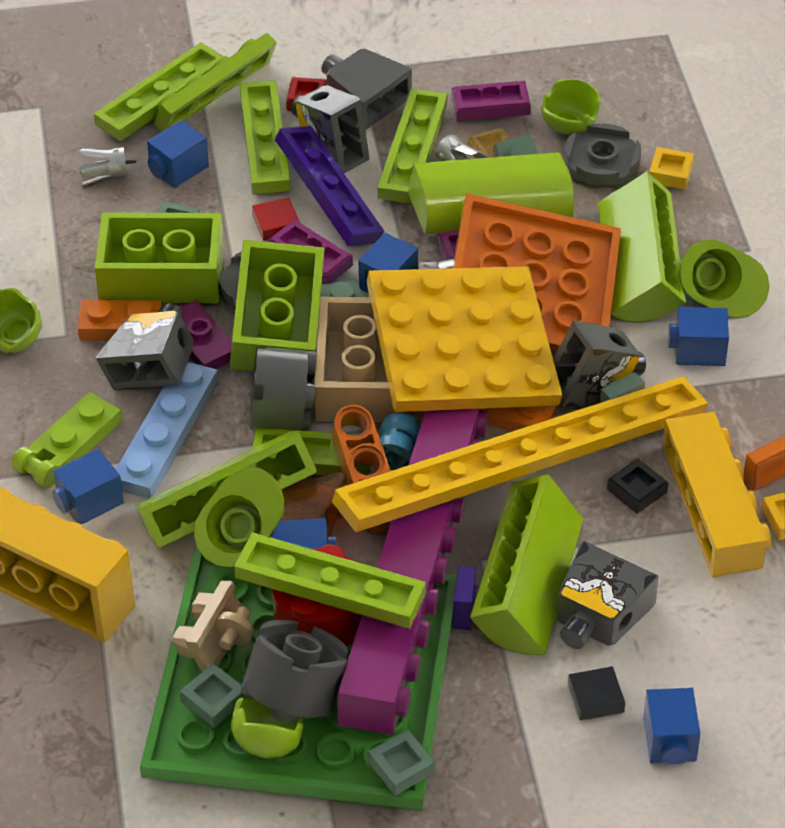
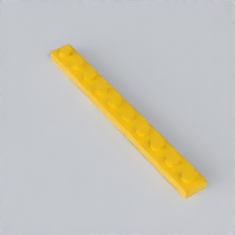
[332,376,708,532]

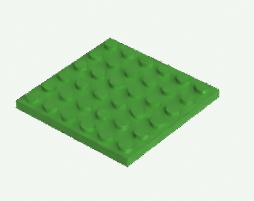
[140,546,457,811]

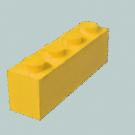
[662,411,771,577]

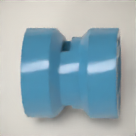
[379,413,421,471]

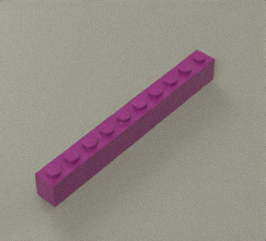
[338,409,489,735]

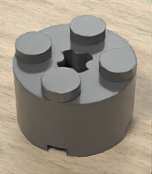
[249,347,316,431]
[241,620,348,723]

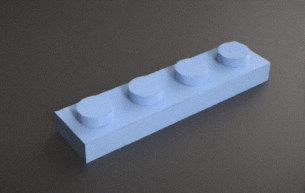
[116,362,218,498]

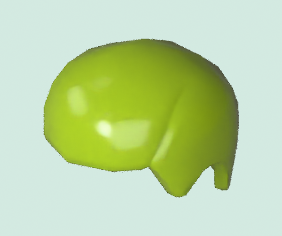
[541,79,601,135]
[0,288,42,354]
[231,698,303,759]

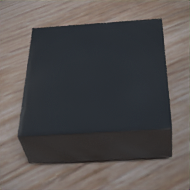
[607,458,669,514]
[568,666,625,720]

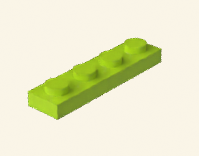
[154,33,277,132]
[94,42,224,141]
[239,80,291,195]
[377,88,448,204]
[234,532,426,629]

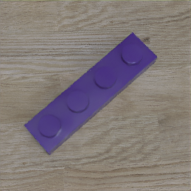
[275,126,384,246]

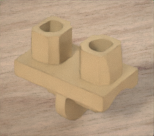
[172,580,255,672]

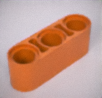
[332,404,391,534]

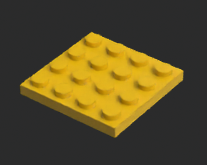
[367,266,562,412]

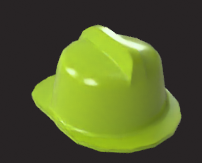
[679,239,770,318]
[194,467,284,567]

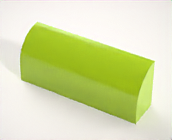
[408,152,574,235]
[598,171,686,322]
[134,431,317,549]
[470,474,583,655]

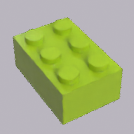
[95,212,224,303]
[230,240,324,377]

